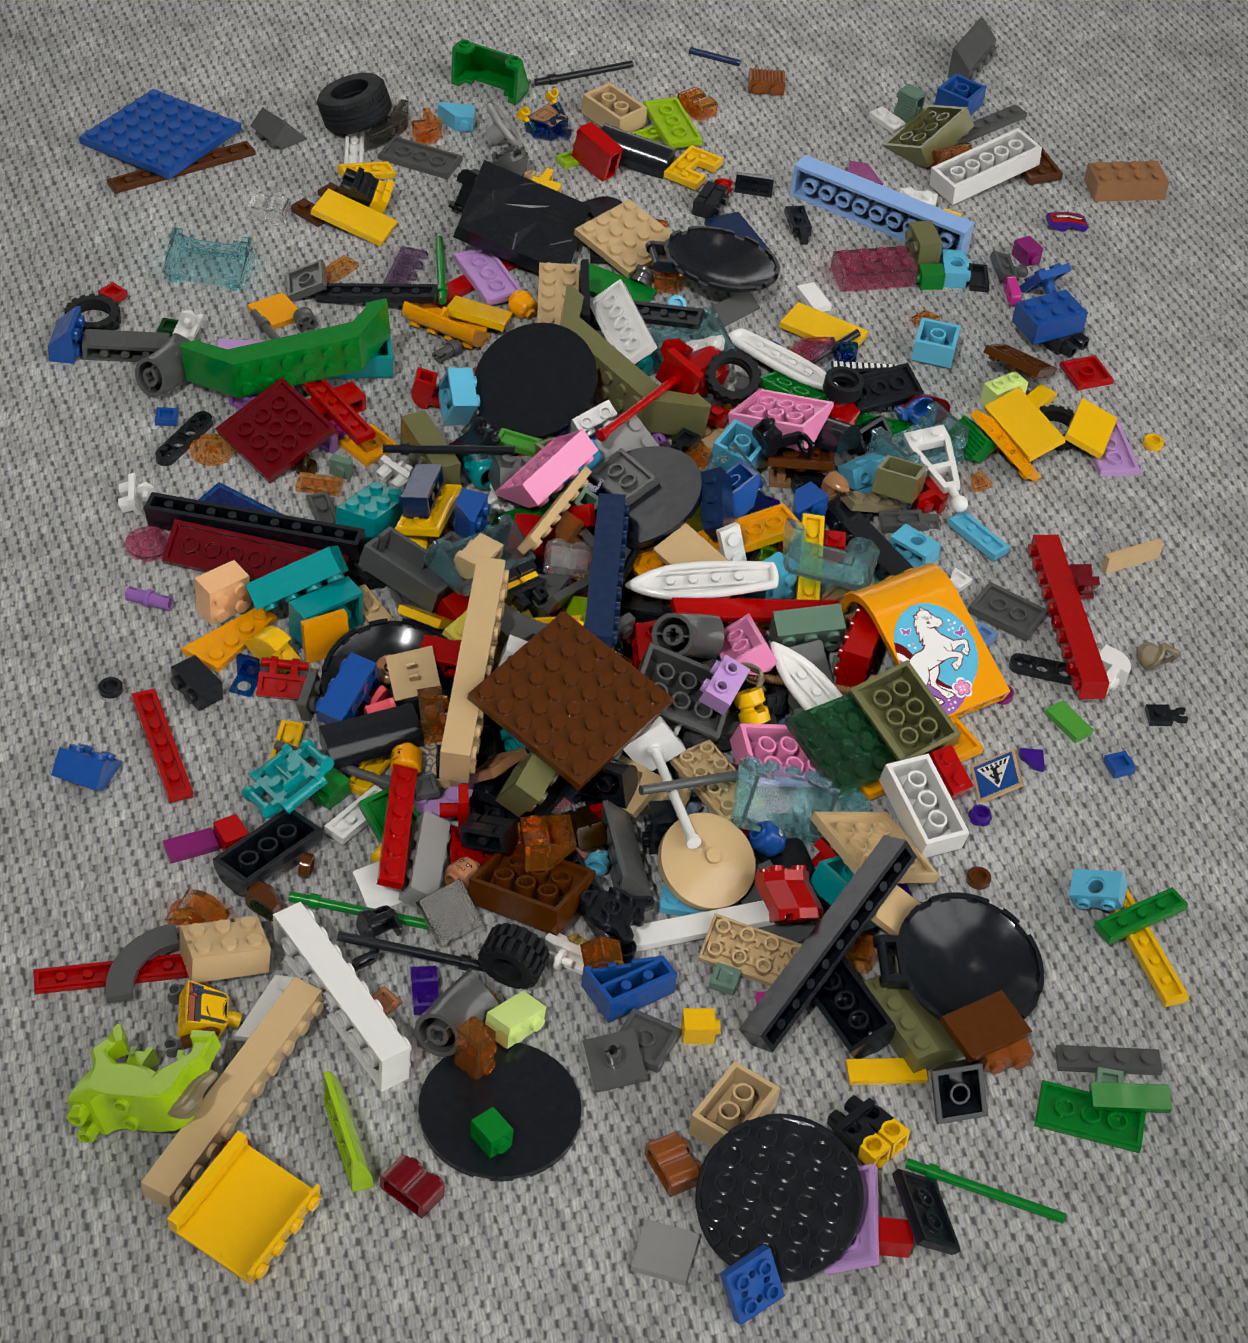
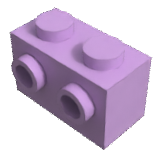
[698,655,750,715]

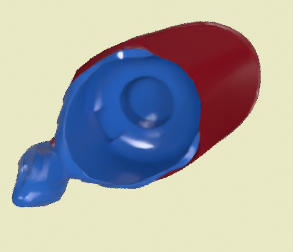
[895,394,951,425]

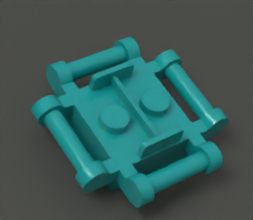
[242,739,334,818]

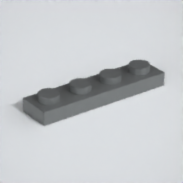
[1055,1045,1163,1076]

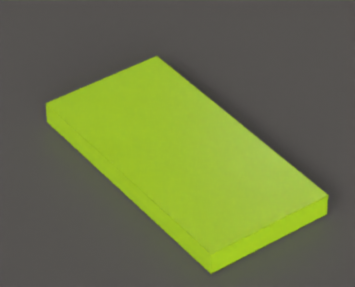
[643,97,703,149]

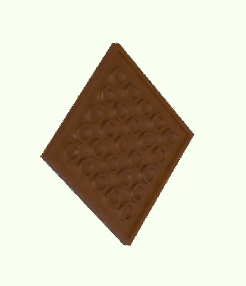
[467,611,674,790]

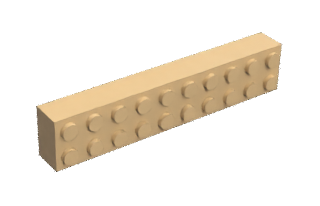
[439,556,509,783]

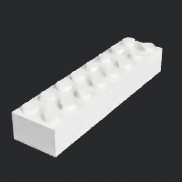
[273,902,412,1092]

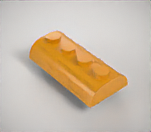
[402,301,490,350]

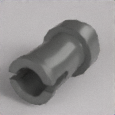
[432,339,463,364]

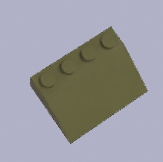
[882,104,974,168]
[849,660,961,761]
[863,973,965,1073]

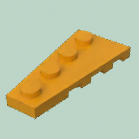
[970,409,1041,482]
[182,608,277,673]

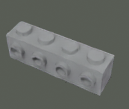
[398,810,451,912]

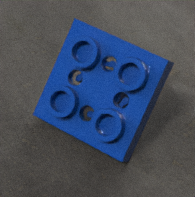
[1019,263,1072,294]
[719,1244,785,1325]

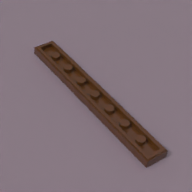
[107,141,256,194]

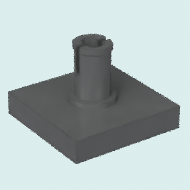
[583,1028,647,1093]

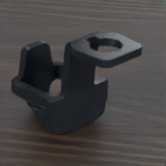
[448,169,480,213]
[752,417,815,459]
[352,905,403,971]

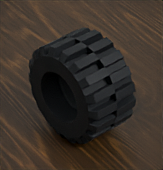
[478,923,550,990]

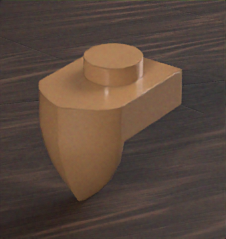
[821,471,849,501]

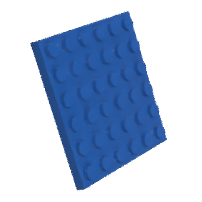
[79,89,242,179]

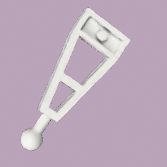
[903,424,968,512]

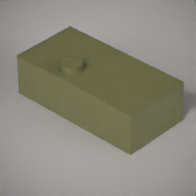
[400,410,461,485]

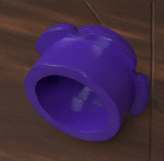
[968,804,992,826]

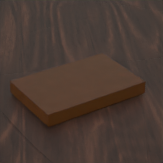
[939,990,1032,1063]

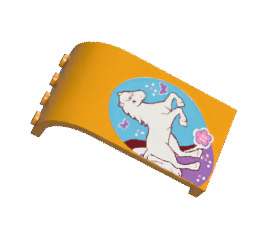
[841,563,1010,719]

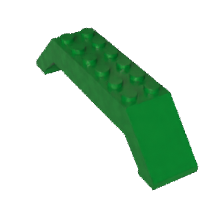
[179,298,391,398]

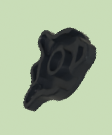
[579,887,655,945]

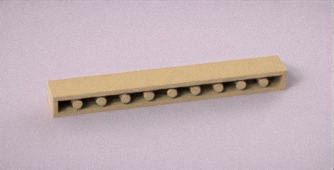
[141,977,324,1210]

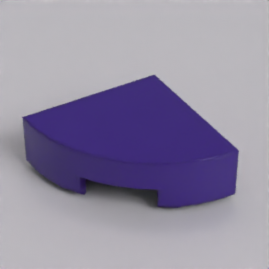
[1018,748,1045,772]

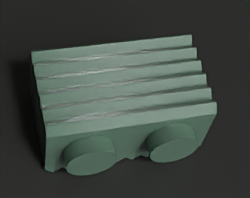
[894,84,926,123]

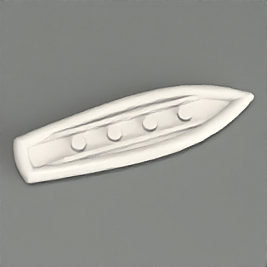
[726,328,838,390]
[625,561,779,600]
[771,641,881,764]

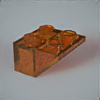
[520,814,576,872]

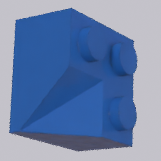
[935,73,986,115]
[726,460,763,519]

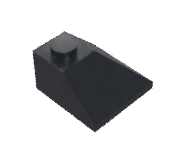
[930,1059,988,1124]

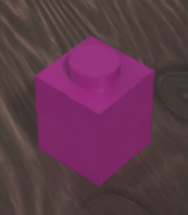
[1011,236,1043,267]

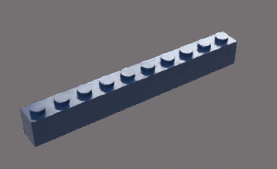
[584,493,630,649]

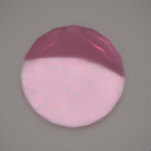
[125,526,169,562]

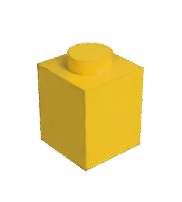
[681,1008,720,1044]

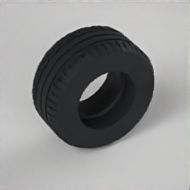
[317,73,392,134]

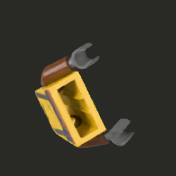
[164,980,241,1058]

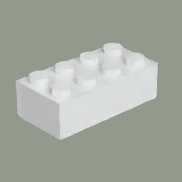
[879,754,969,858]

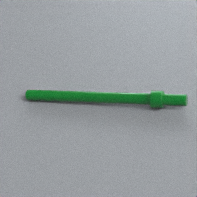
[435,236,448,305]
[288,891,440,932]
[905,1158,1066,1224]

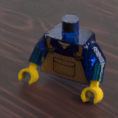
[516,88,572,142]

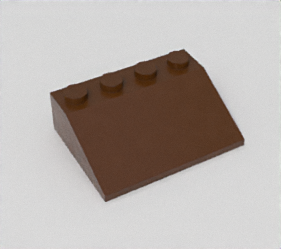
[469,843,596,936]

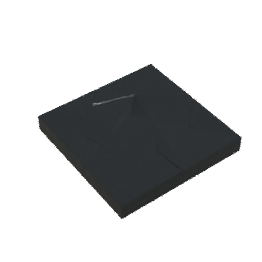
[453,160,591,274]

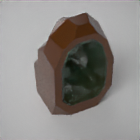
[245,881,285,921]

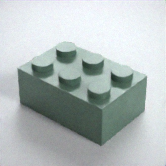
[769,603,846,651]

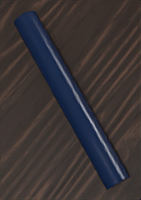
[689,47,741,66]

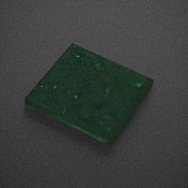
[784,693,898,799]

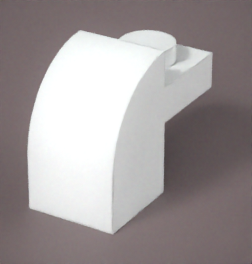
[1100,644,1131,696]

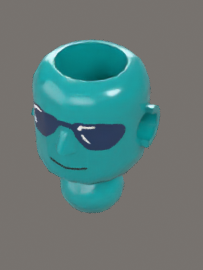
[462,454,494,490]

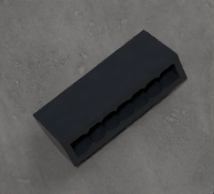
[319,702,425,769]

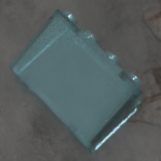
[731,755,840,843]

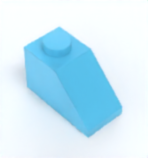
[438,102,475,132]

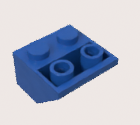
[48,306,85,364]
[792,482,829,524]
[455,488,491,547]
[51,744,123,790]

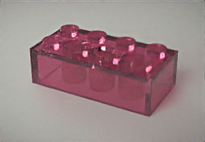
[830,246,919,292]

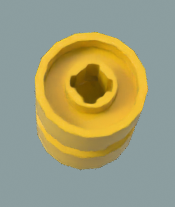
[734,687,771,724]

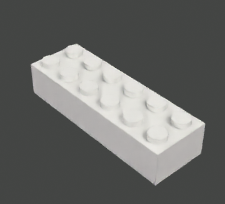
[929,128,1042,205]

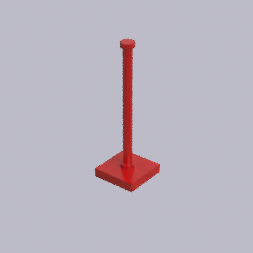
[595,347,704,442]

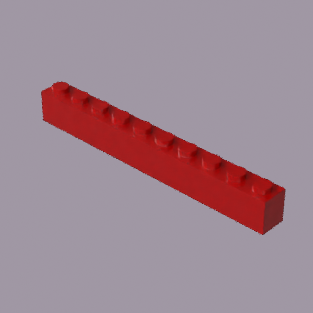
[1027,534,1109,699]

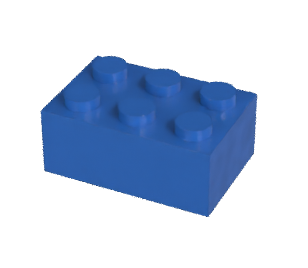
[1012,289,1088,345]

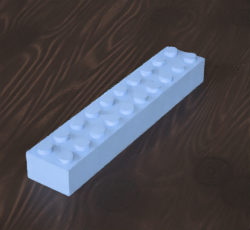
[790,155,975,254]

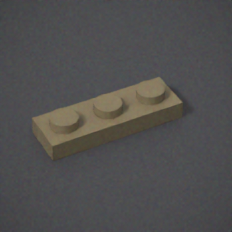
[840,491,901,513]

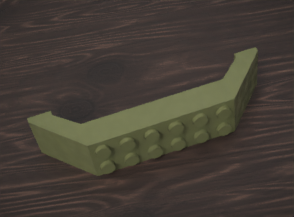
[560,285,712,437]

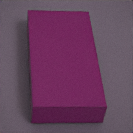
[163,827,219,864]

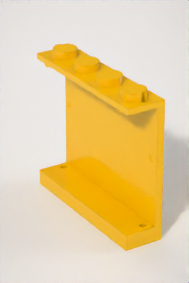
[167,1130,322,1285]

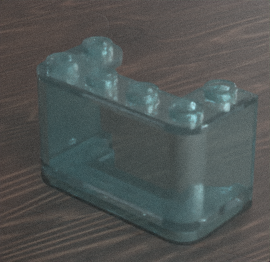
[868,402,970,477]

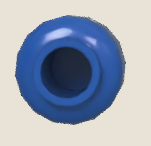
[749,821,786,857]

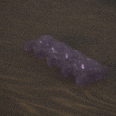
[383,246,428,284]

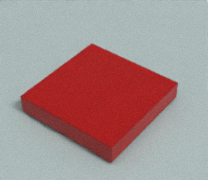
[1059,355,1114,391]

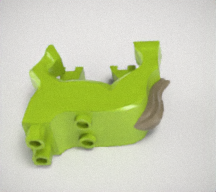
[66,1024,222,1143]

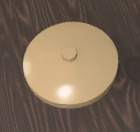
[658,813,755,911]

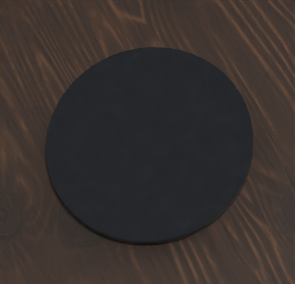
[474,323,598,439]
[584,446,702,549]
[418,1040,581,1182]
[695,1113,864,1284]

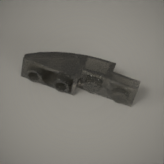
[364,99,409,151]

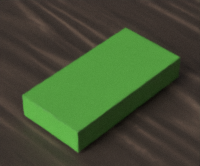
[494,428,542,457]
[1045,701,1094,743]

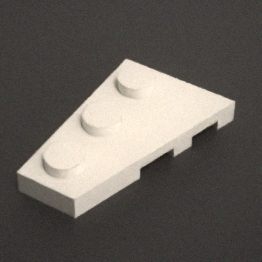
[234,975,301,1041]

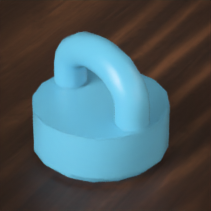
[666,295,687,307]
[584,850,610,876]

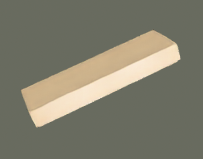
[1101,538,1164,574]

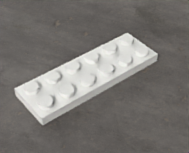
[590,279,658,364]

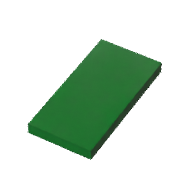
[579,263,657,302]
[1034,1080,1146,1153]

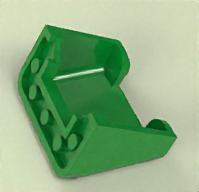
[451,39,529,105]

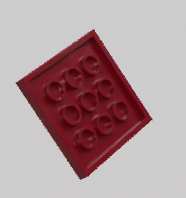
[215,377,337,484]

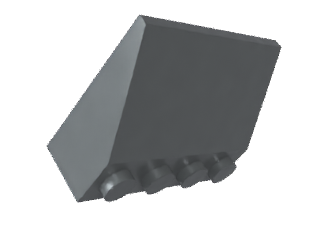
[638,643,729,740]

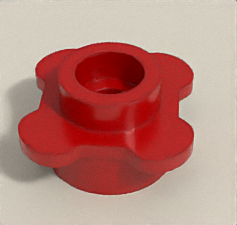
[714,178,733,195]

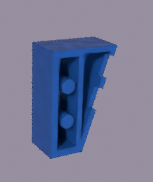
[315,652,381,724]
[581,955,677,1023]

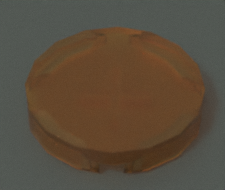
[190,433,233,466]

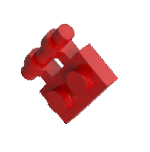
[256,656,309,701]

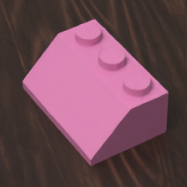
[719,614,777,676]

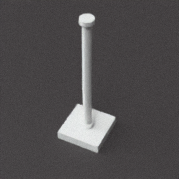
[623,716,701,849]

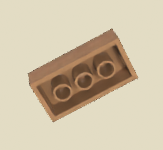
[1084,160,1169,202]

